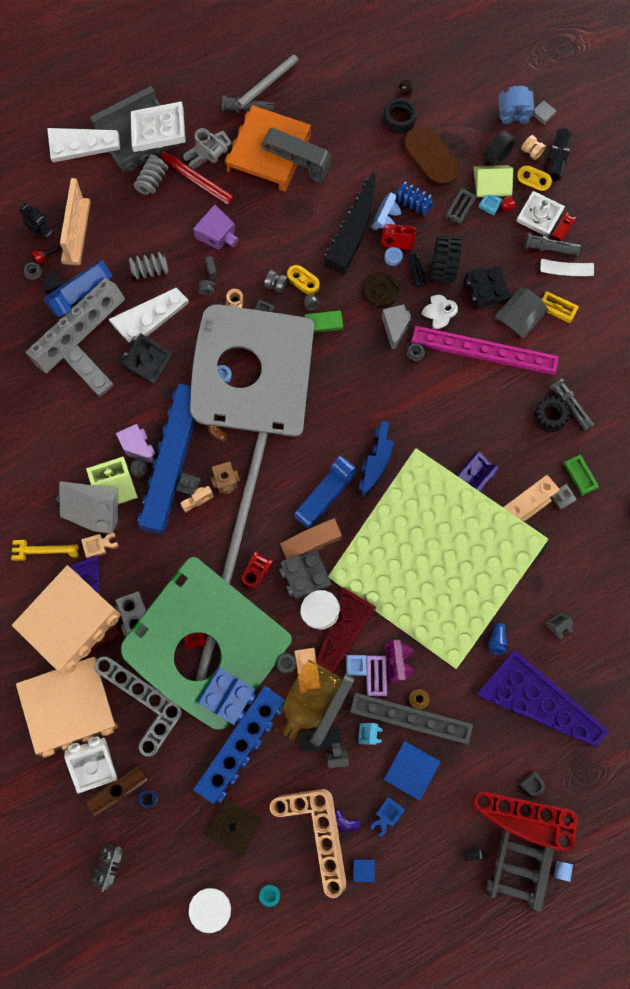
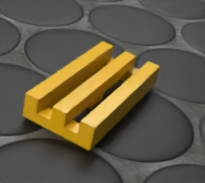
[542,291,579,323]

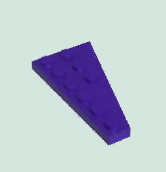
[475,650,609,747]

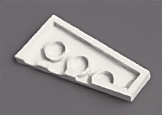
[47,128,121,162]
[109,288,189,343]

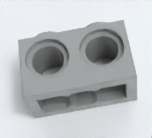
[114,592,147,636]

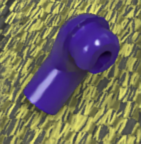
[335,810,359,832]

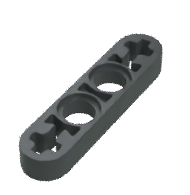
[310,673,354,747]

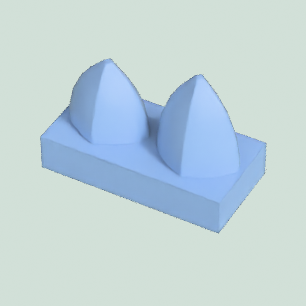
[370,192,401,231]

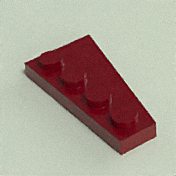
[316,587,376,675]

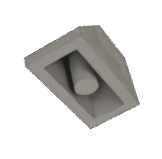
[382,304,411,350]

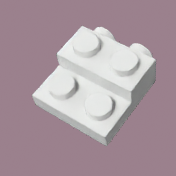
[65,736,117,794]

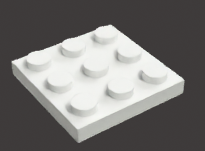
[131,101,186,152]

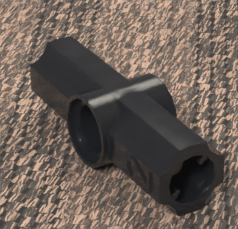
[546,128,572,182]

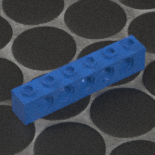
[194,686,286,805]

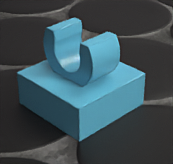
[358,723,383,745]

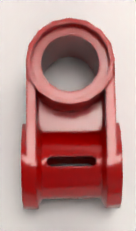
[381,224,417,250]
[242,551,273,591]

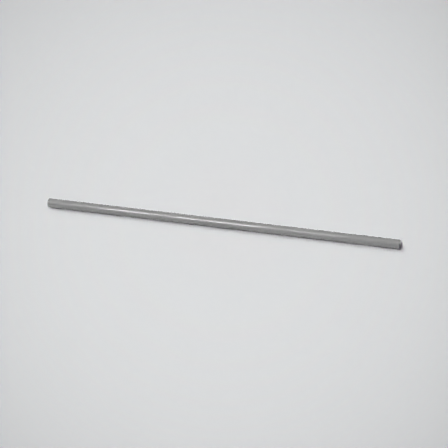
[195,432,268,681]

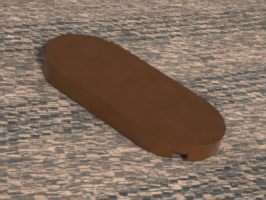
[405,127,459,186]

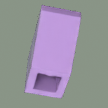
[116,424,156,464]

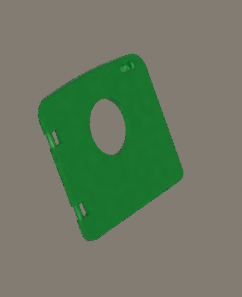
[121,557,292,729]

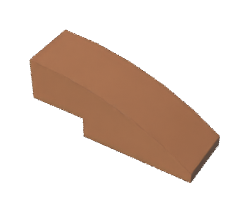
[280,518,342,559]

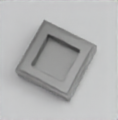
[533,101,557,125]

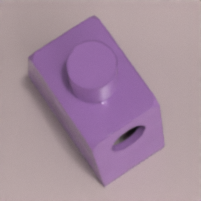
[193,205,239,249]

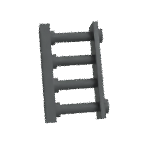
[486,830,554,911]

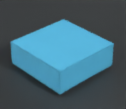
[478,195,503,216]

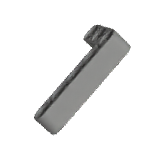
[95,657,181,756]

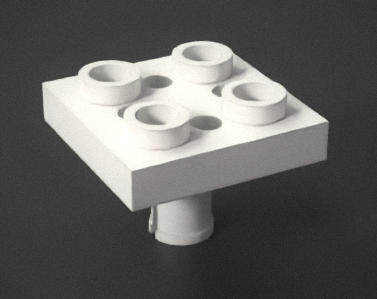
[516,191,565,237]

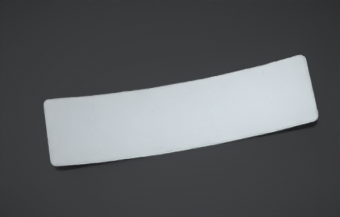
[541,259,594,276]

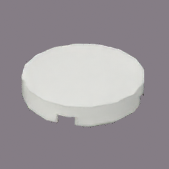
[301,590,340,630]
[189,888,231,933]

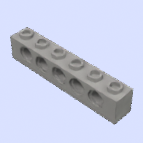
[25,278,125,374]

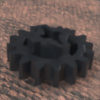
[19,203,53,239]

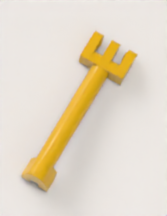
[11,540,79,561]

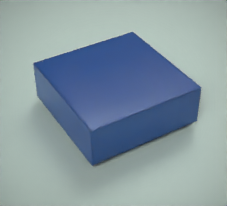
[353,859,375,882]

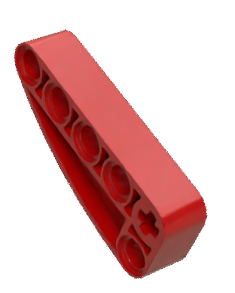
[472,792,578,851]

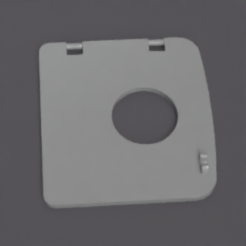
[190,305,314,437]

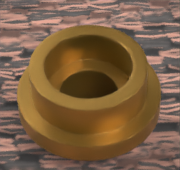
[409,689,429,710]

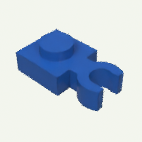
[370,797,405,837]

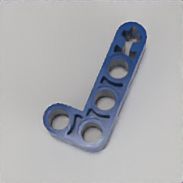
[44,260,112,317]
[294,456,356,529]

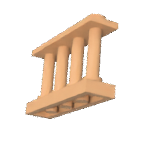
[503,475,560,522]

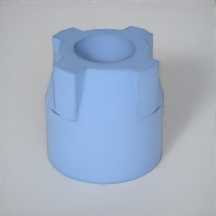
[553,861,573,882]

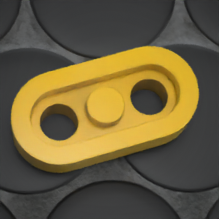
[517,166,552,191]
[287,265,320,295]

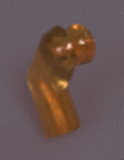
[207,416,228,442]

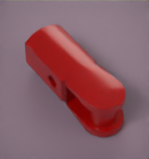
[550,212,576,241]

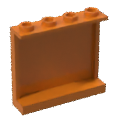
[225,105,311,192]

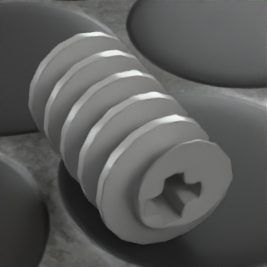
[133,155,168,195]
[129,252,168,280]

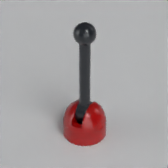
[31,245,62,265]

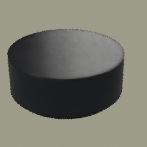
[465,850,487,862]

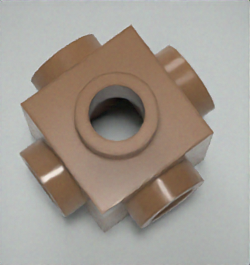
[211,462,240,494]

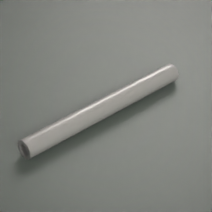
[236,55,298,109]

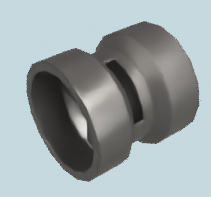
[264,270,288,294]

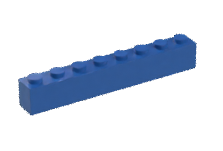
[137,384,195,535]

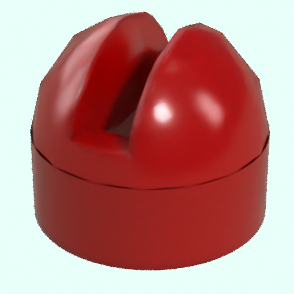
[501,195,516,211]

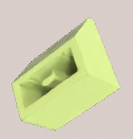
[86,457,138,504]

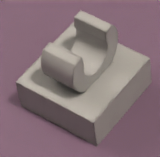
[550,484,577,511]

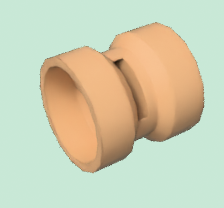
[521,135,546,160]

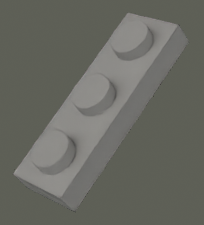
[64,345,114,398]

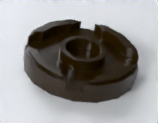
[363,272,399,308]

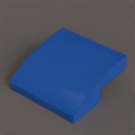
[384,741,440,801]

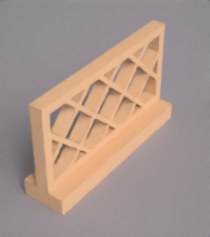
[60,178,91,265]

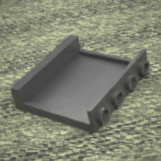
[90,86,182,173]

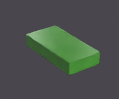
[305,310,343,333]
[563,454,599,496]

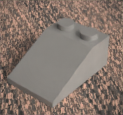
[59,482,118,534]

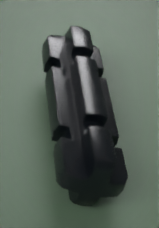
[409,253,426,288]

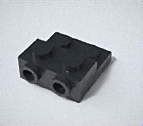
[463,266,511,310]
[119,333,172,385]

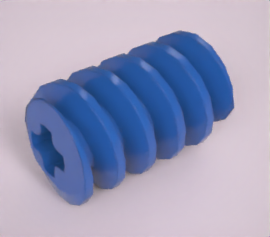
[395,181,434,217]

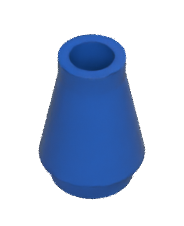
[488,623,508,654]

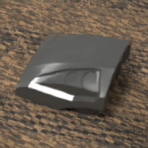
[495,287,548,340]

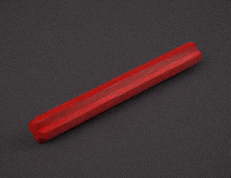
[160,151,233,204]

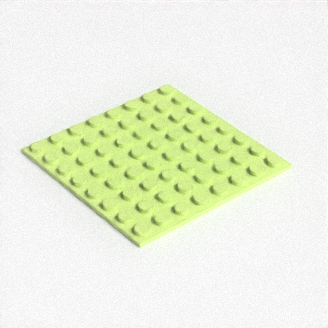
[328,448,548,669]

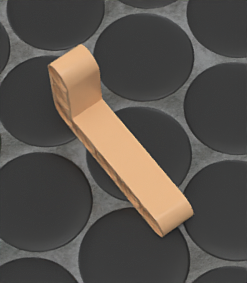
[270,789,346,898]

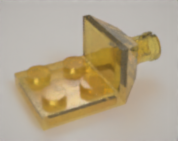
[281,659,343,739]

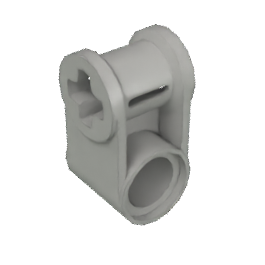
[195,128,228,163]

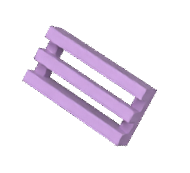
[366,656,387,697]

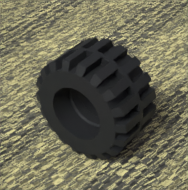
[430,235,462,284]

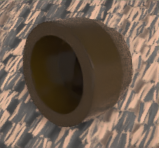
[399,79,412,94]

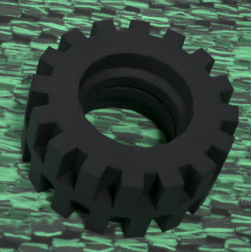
[534,396,570,433]

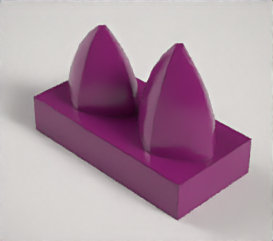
[384,640,415,683]

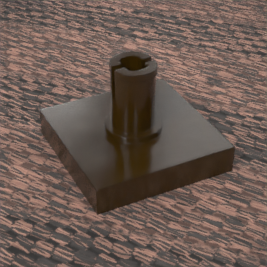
[206,798,262,857]

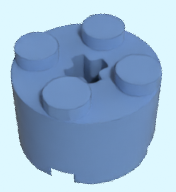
[498,86,535,124]

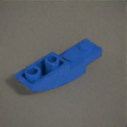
[359,421,394,497]

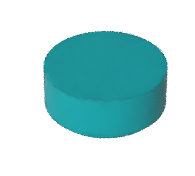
[259,884,280,907]

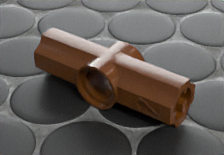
[85,765,149,817]

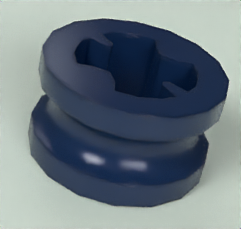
[138,790,158,809]

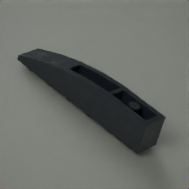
[324,173,375,275]

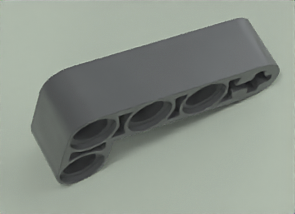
[261,128,331,183]

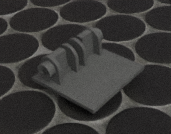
[91,843,123,892]

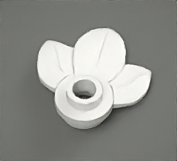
[421,295,458,330]

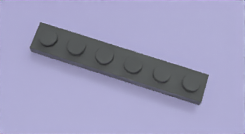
[350,693,473,745]

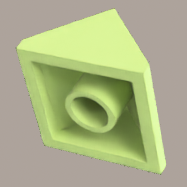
[473,165,513,197]

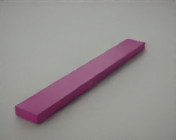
[411,325,559,375]

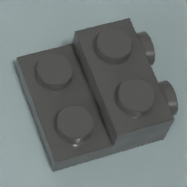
[278,549,332,601]

